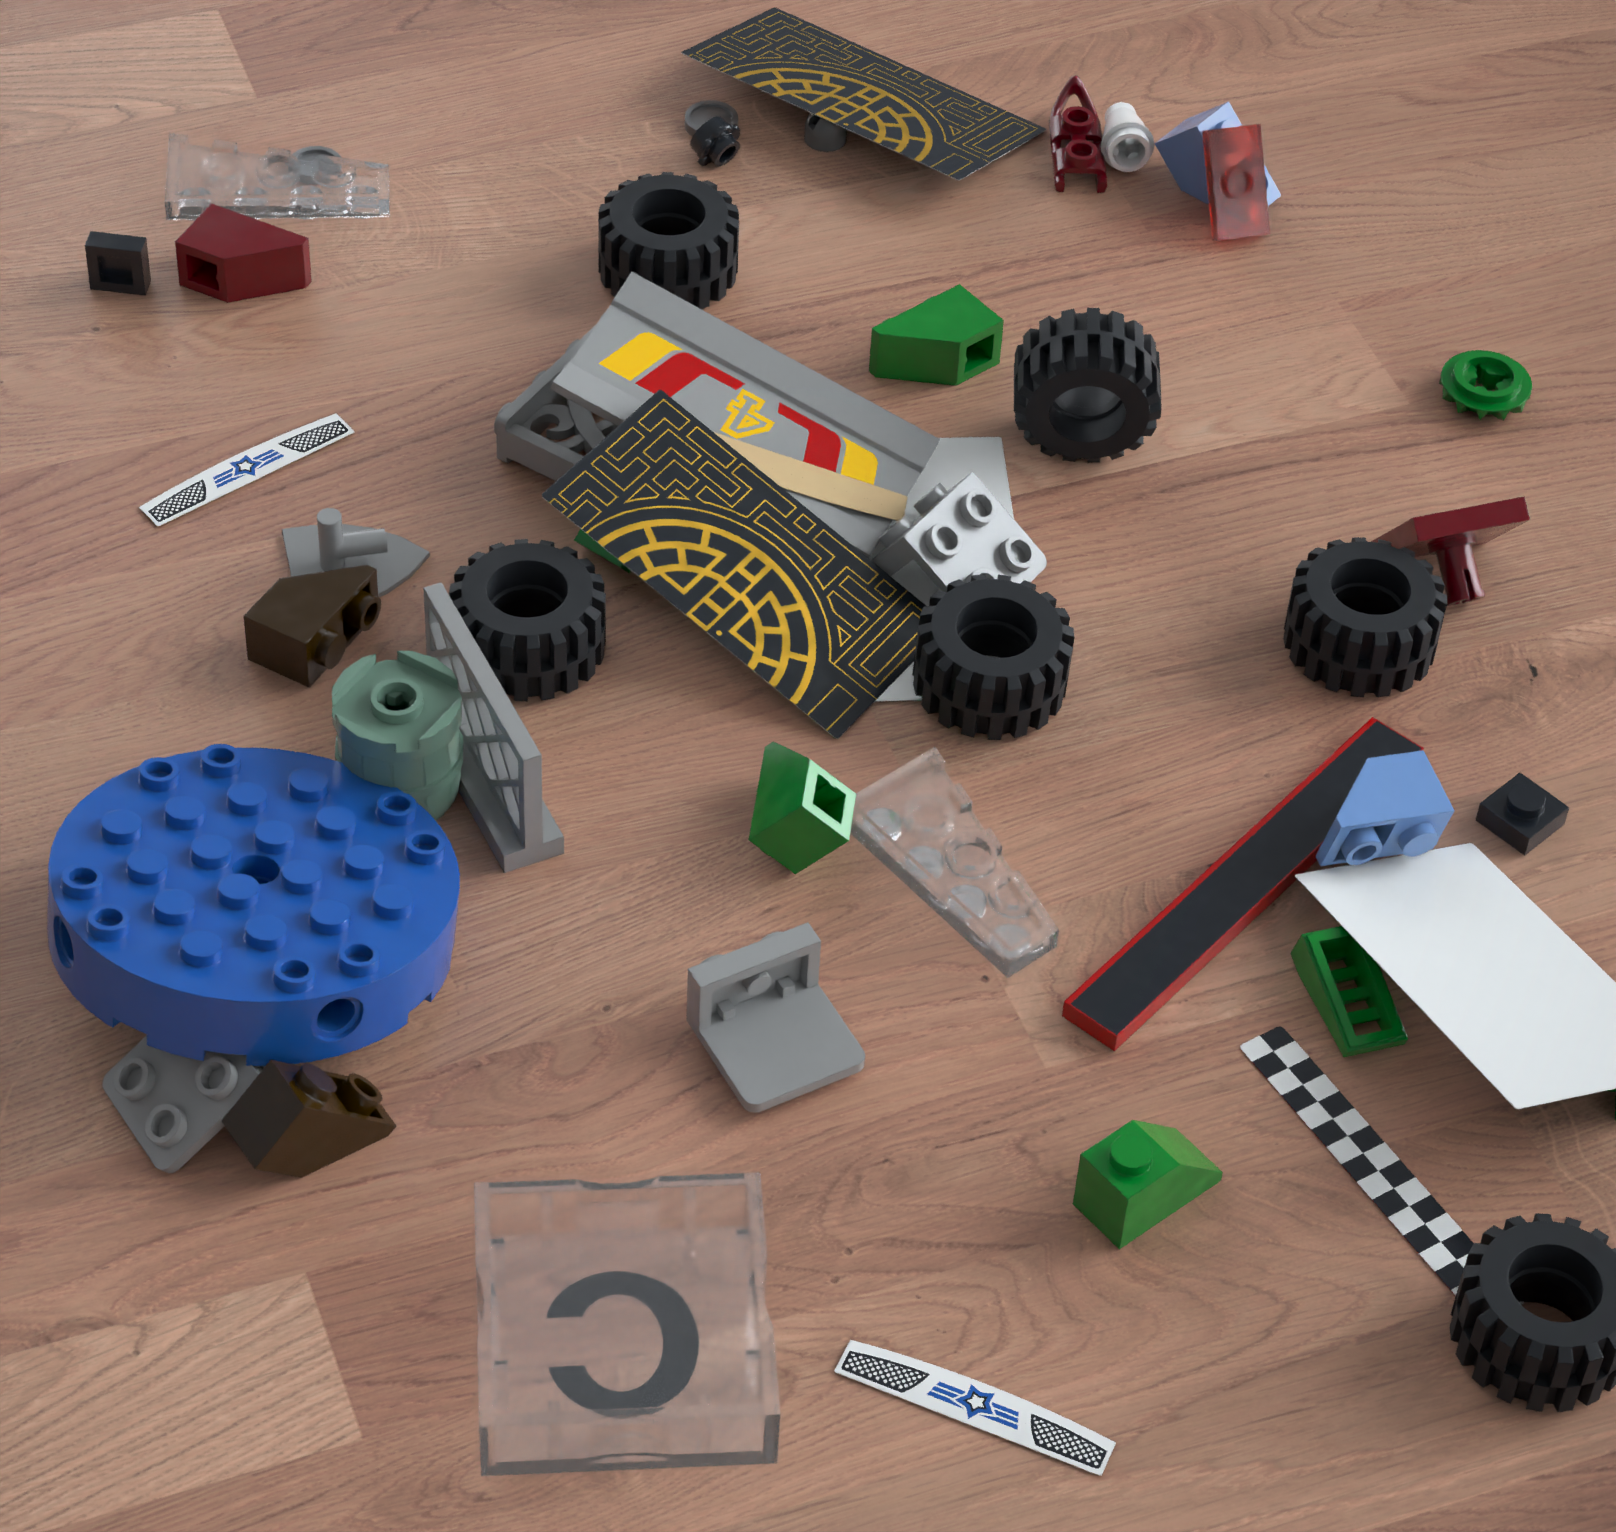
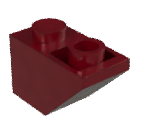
[175,203,312,303]

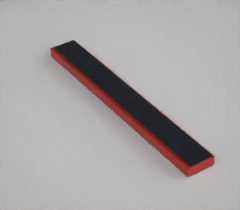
[1062,717,1424,1052]

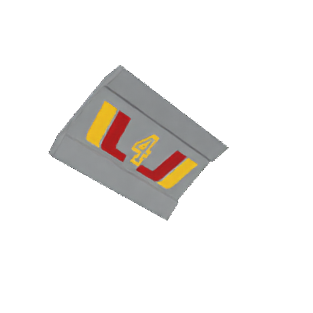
[550,272,940,558]

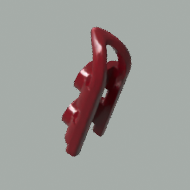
[1049,75,1108,193]

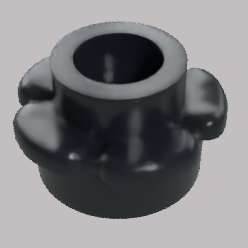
[690,116,740,167]

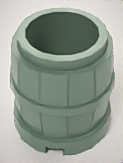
[332,651,464,821]

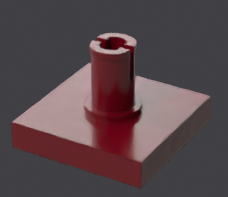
[1371,496,1530,606]

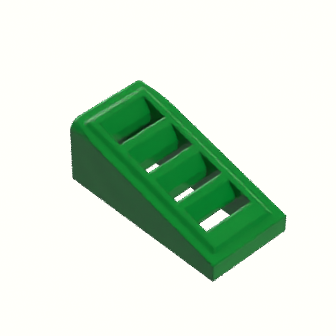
[1290,926,1408,1057]

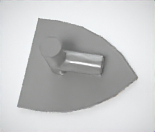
[282,508,430,597]

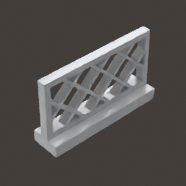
[423,583,564,873]

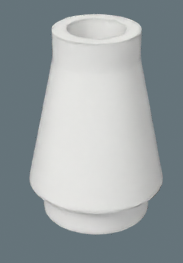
[1101,102,1154,172]

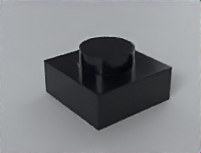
[85,231,151,296]
[1476,773,1569,856]

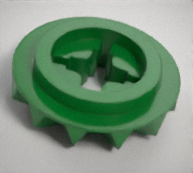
[1439,350,1532,421]

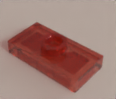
[1202,124,1270,241]

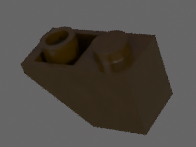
[244,565,381,688]
[222,1060,396,1178]

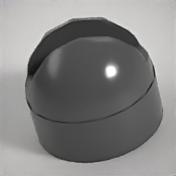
[804,112,847,152]

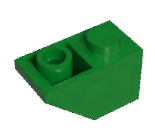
[869,284,1004,386]
[748,741,856,874]

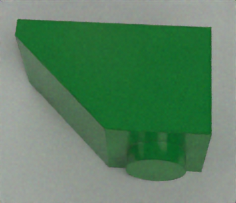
[1073,1120,1223,1249]

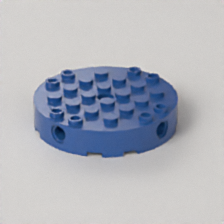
[47,744,460,1066]

